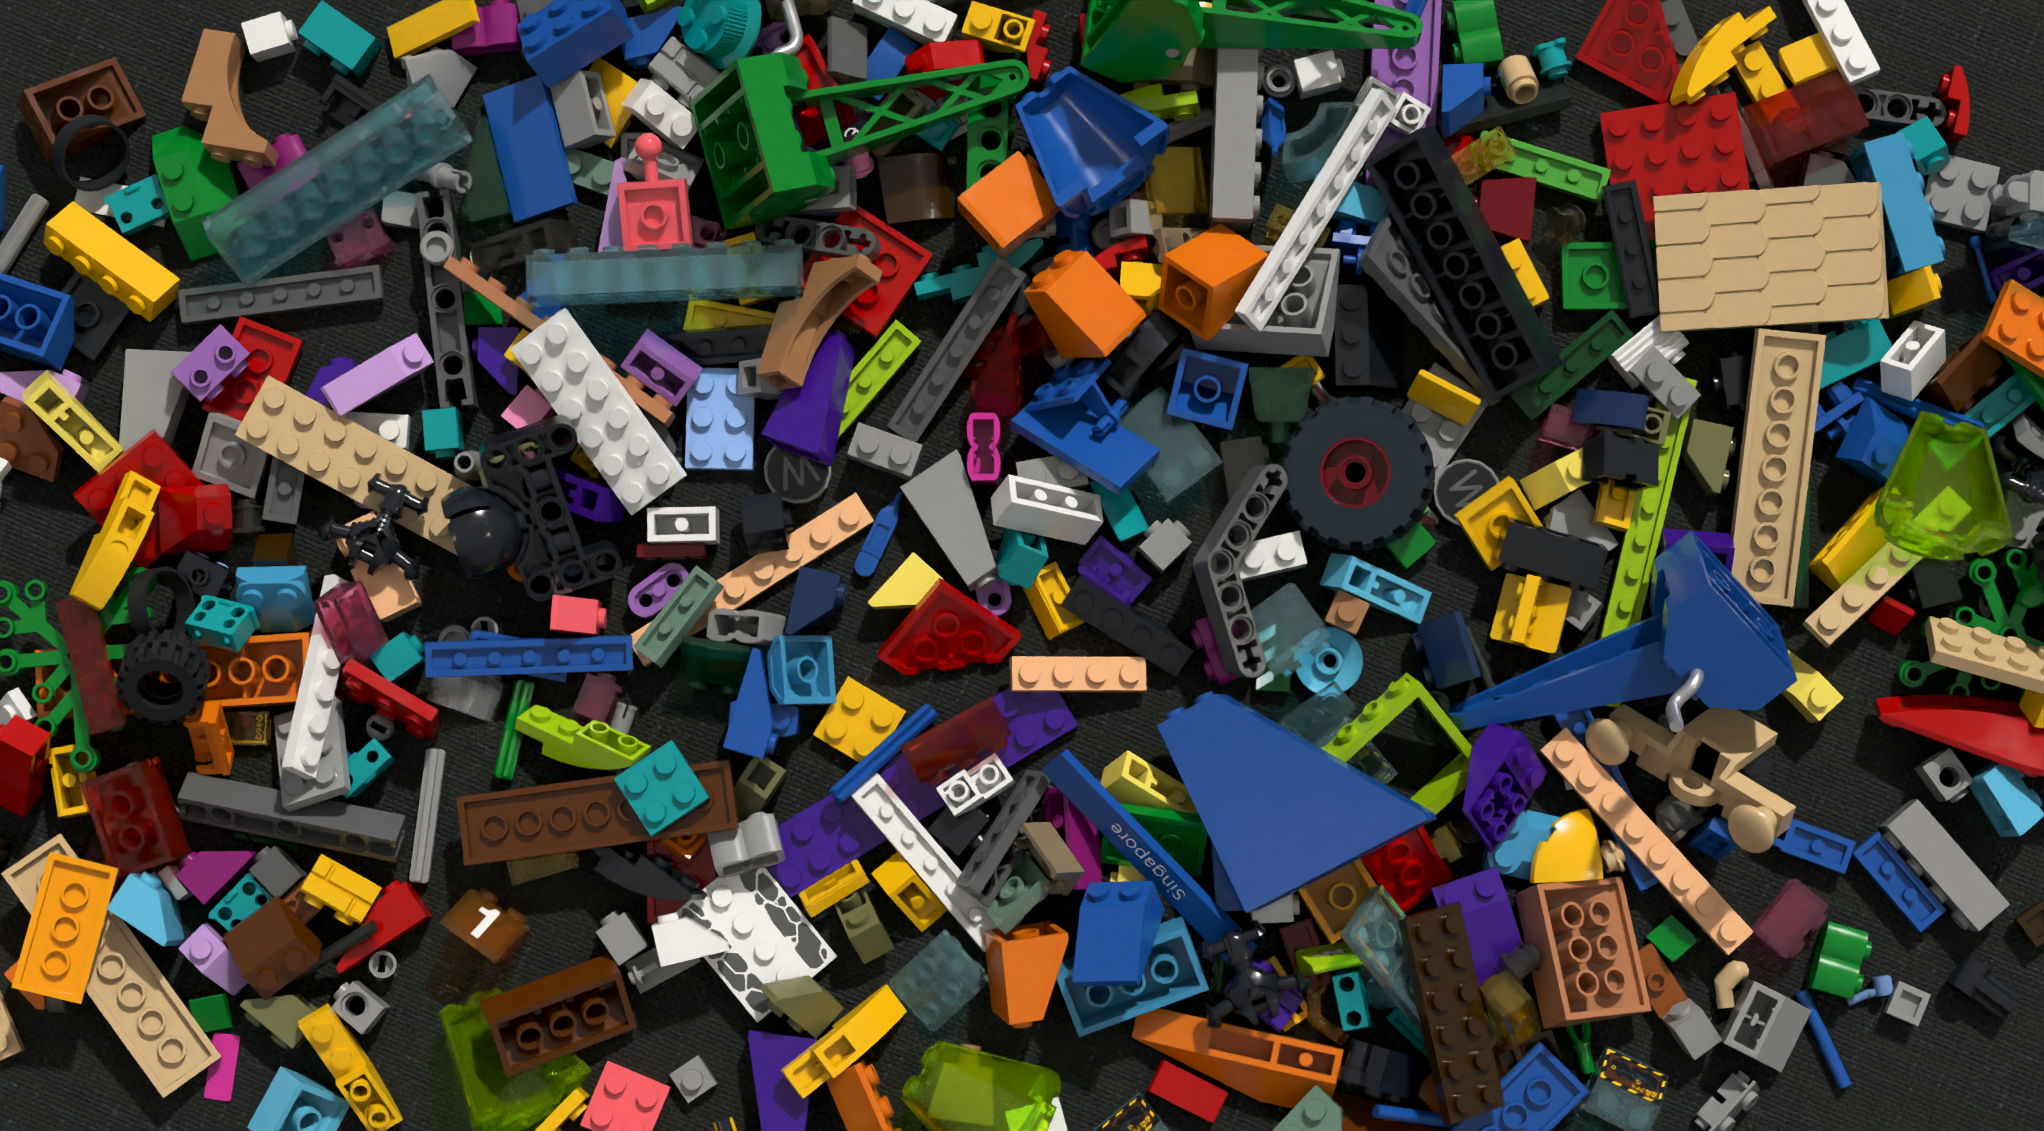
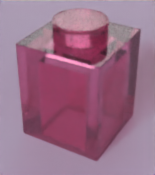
[1538,403,1594,451]
[572,671,623,725]

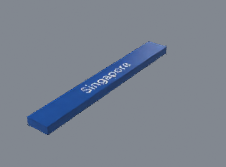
[1042,749,1258,967]

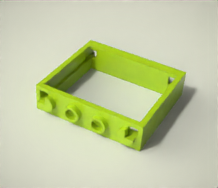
[1321,673,1472,815]

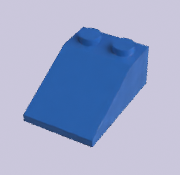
[1072,881,1165,987]

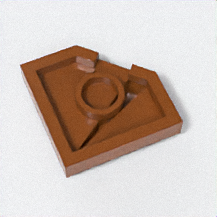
[0,396,64,482]

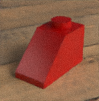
[904,39,985,101]

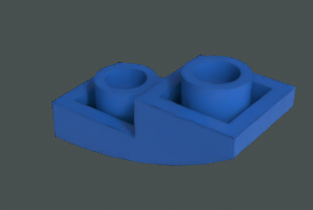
[866,26,918,104]

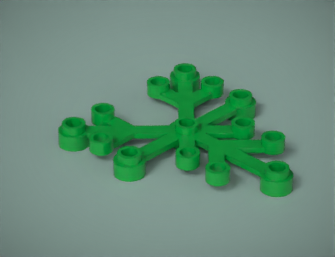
[1896,535,2044,703]
[0,567,157,773]

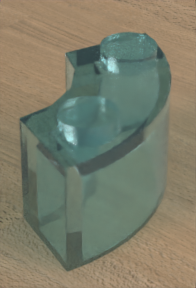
[1282,102,1357,183]

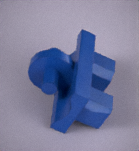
[1329,220,1378,276]
[1814,381,1865,441]

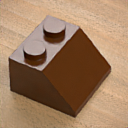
[1920,331,2002,415]
[223,895,322,1000]

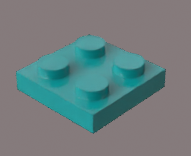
[613,740,711,837]

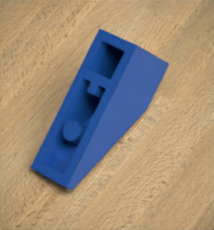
[723,647,779,760]

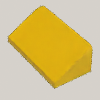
[1778,32,1838,86]
[1407,369,1481,426]
[1022,562,1086,640]

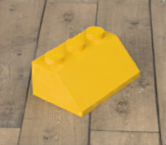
[1809,485,1912,592]

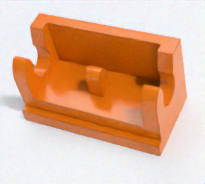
[183,701,234,776]

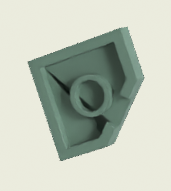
[986,851,1053,935]
[1273,1085,1343,1131]

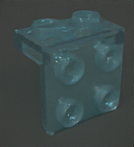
[1251,583,1333,677]
[889,929,989,1031]

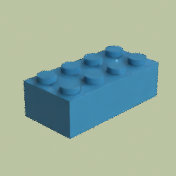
[1848,131,1945,281]
[1056,916,1209,1037]

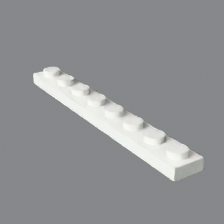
[1235,88,1397,332]

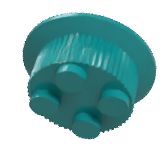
[677,0,762,70]

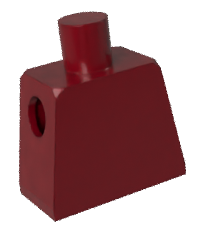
[1473,177,1537,247]

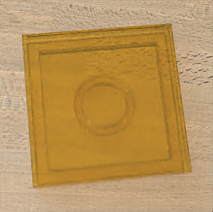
[1145,147,1210,216]

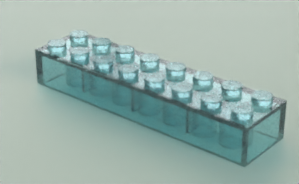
[201,73,474,287]
[525,239,805,307]

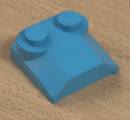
[235,566,315,633]
[767,635,836,706]
[1481,809,1561,884]

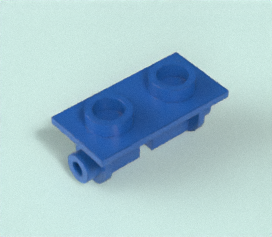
[1055,210,1094,258]

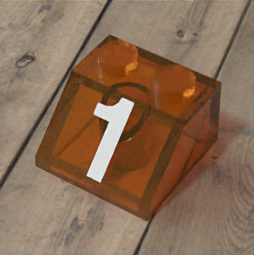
[440,887,531,964]

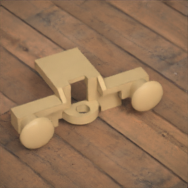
[1585,704,1796,853]

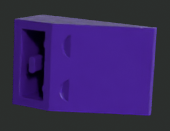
[1462,722,1547,853]

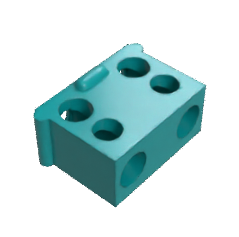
[104,174,171,236]
[185,595,260,653]
[342,738,396,799]
[209,872,274,931]
[1332,966,1372,1032]

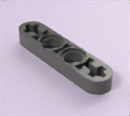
[1812,84,1946,128]
[754,216,881,261]

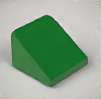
[463,292,503,329]
[1385,522,1436,570]
[1645,914,1698,963]
[188,993,233,1032]

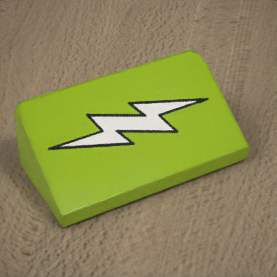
[1295,940,1375,976]

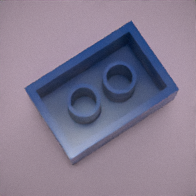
[517,0,634,88]

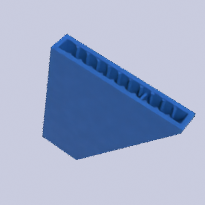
[1157,691,1437,913]

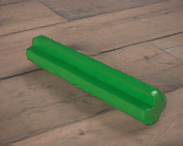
[493,680,534,780]

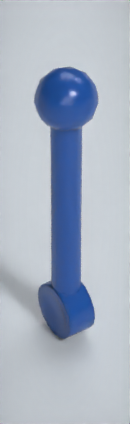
[1969,236,1997,304]

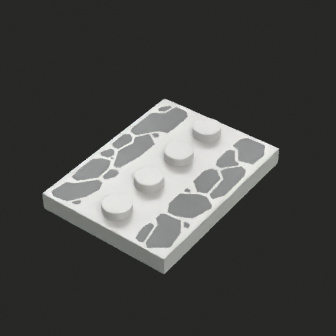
[676,867,837,1023]

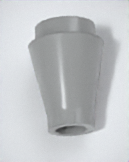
[454,450,482,484]

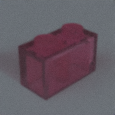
[312,581,389,663]
[1750,879,1829,959]

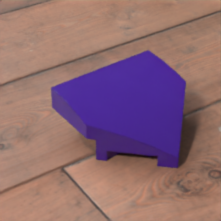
[1078,534,1154,605]

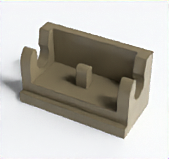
[1013,822,1085,896]

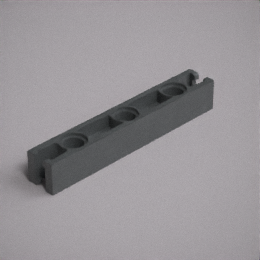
[415,188,479,410]
[177,772,406,863]

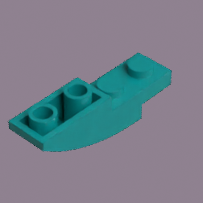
[914,237,1043,306]

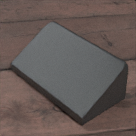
[827,16,868,85]

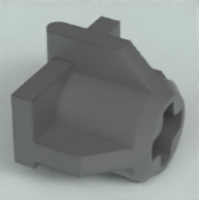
[1654,793,1710,844]

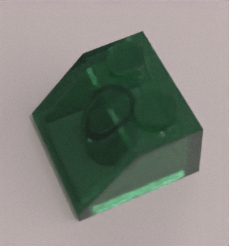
[679,635,752,696]

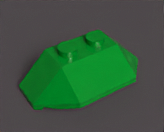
[152,126,244,262]

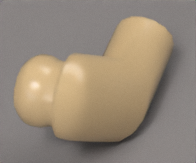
[1714,960,1749,1009]

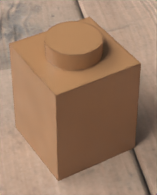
[1322,590,1370,637]

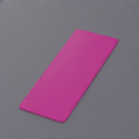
[204,1032,240,1101]

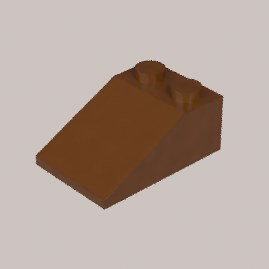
[17,57,146,164]

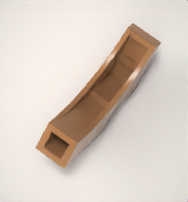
[181,29,279,168]
[756,254,883,390]

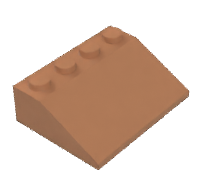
[1515,877,1652,1029]

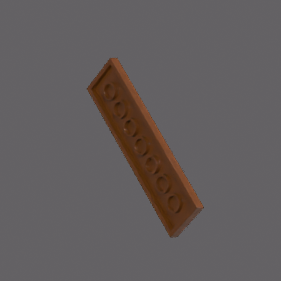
[456,760,740,866]

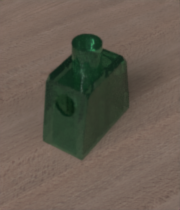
[1248,367,1314,445]

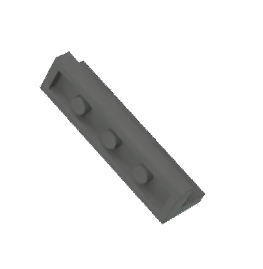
[955,770,1052,907]

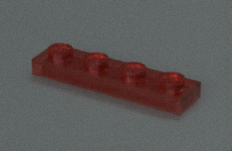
[55,597,128,736]

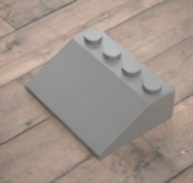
[1190,245,1340,357]

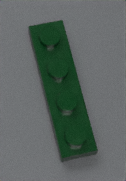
[1508,309,1634,422]

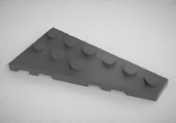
[1358,206,1502,406]

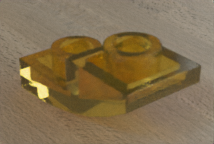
[1451,126,1517,186]

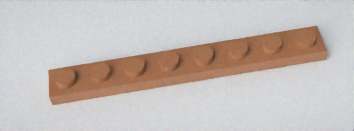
[443,256,676,427]

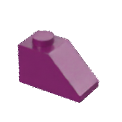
[175,851,258,905]

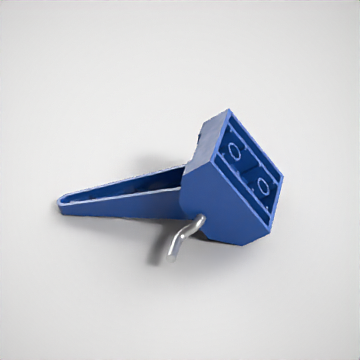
[1447,530,1797,732]

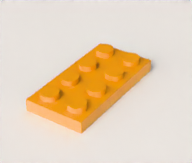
[11,852,120,1004]

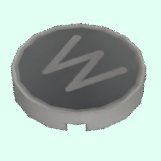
[764,447,832,504]
[1433,459,1499,526]

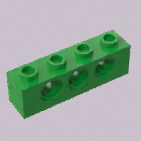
[966,75,1016,190]

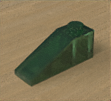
[460,116,513,229]

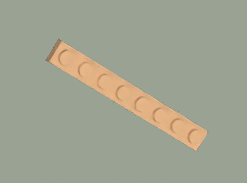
[631,493,874,667]
[1539,727,1753,955]

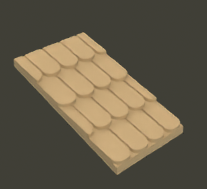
[1653,182,1889,332]

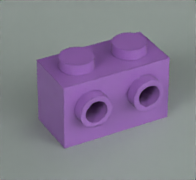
[170,324,250,402]
[620,328,702,406]

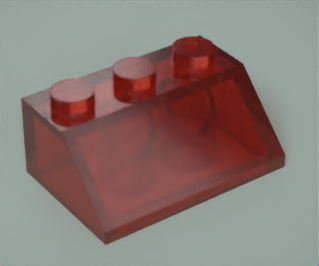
[1741,71,1870,170]
[900,696,1012,787]
[80,756,191,879]

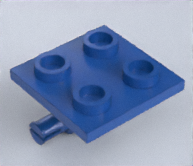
[1026,358,1129,438]

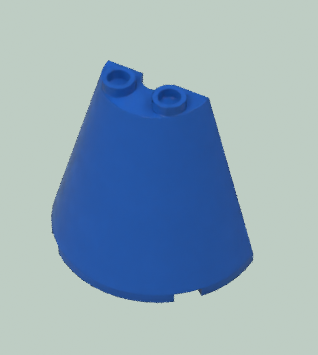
[1015,66,1170,218]

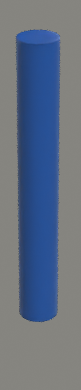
[1795,989,1852,1089]
[1372,1104,1456,1128]

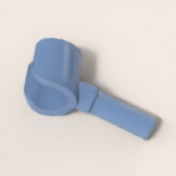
[1846,975,1893,1006]

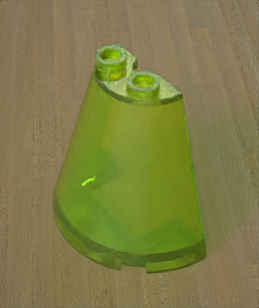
[1874,411,2013,560]
[438,987,592,1131]
[901,1040,1061,1131]

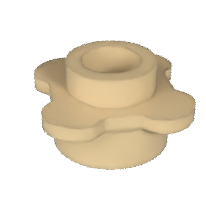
[1600,840,1626,873]

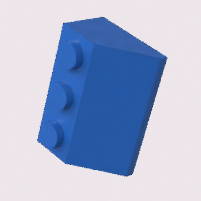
[0,273,74,370]

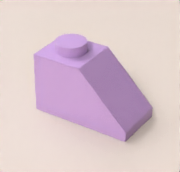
[178,923,248,996]

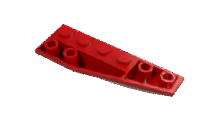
[1874,695,2044,777]

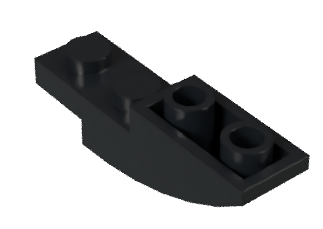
[1097,309,1189,407]
[590,845,707,900]

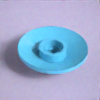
[1295,627,1363,695]

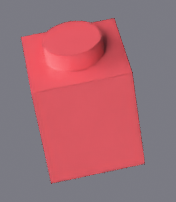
[550,595,607,636]

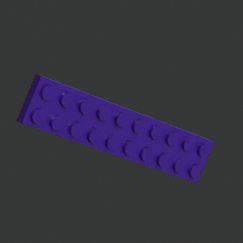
[765,687,1078,898]

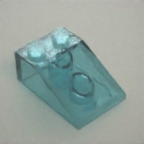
[1119,386,1223,506]

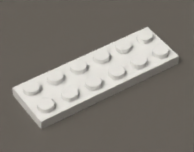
[510,308,687,516]

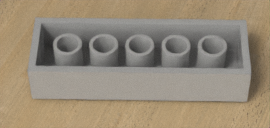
[1208,48,1264,232]

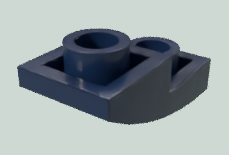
[1572,389,1650,430]

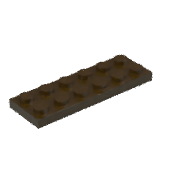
[1397,902,1505,1125]

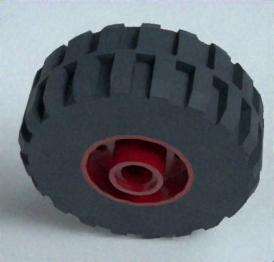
[1280,396,1435,551]

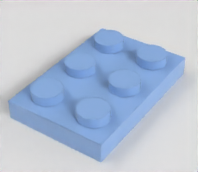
[685,368,756,471]

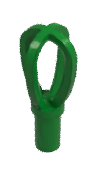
[1565,1023,1595,1074]

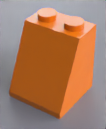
[957,151,1060,259]
[1158,223,1269,341]
[1023,250,1146,358]
[984,920,1069,1028]

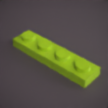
[837,320,922,441]

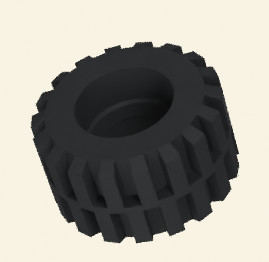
[116,629,211,725]

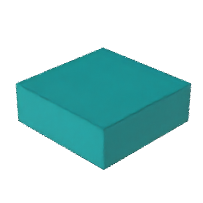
[914,105,960,153]

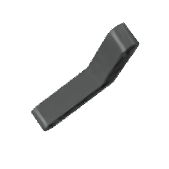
[1193,464,1288,678]

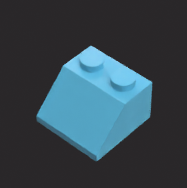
[1968,761,2044,837]
[106,871,185,947]
[247,1066,350,1131]

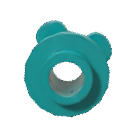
[1531,37,1572,80]

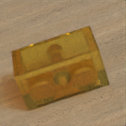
[1479,969,1542,1049]

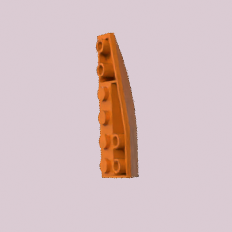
[1132,1008,1344,1109]
[826,1059,902,1131]

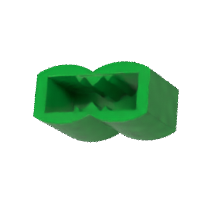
[1445,0,1504,68]
[1806,921,1872,999]

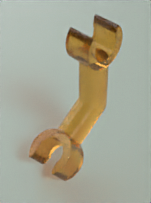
[1305,975,1350,1047]

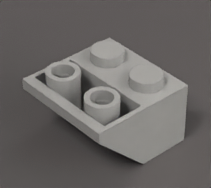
[1720,979,1811,1072]

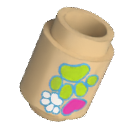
[1497,55,1539,104]

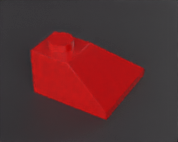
[158,484,232,554]

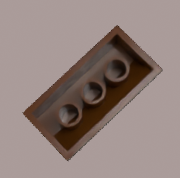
[479,953,637,1078]

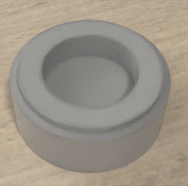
[420,231,456,266]

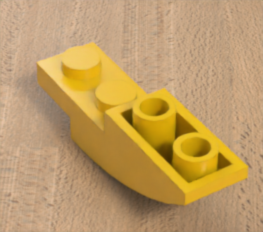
[1670,6,1777,106]
[69,470,161,611]
[780,984,907,1099]
[298,1003,403,1131]

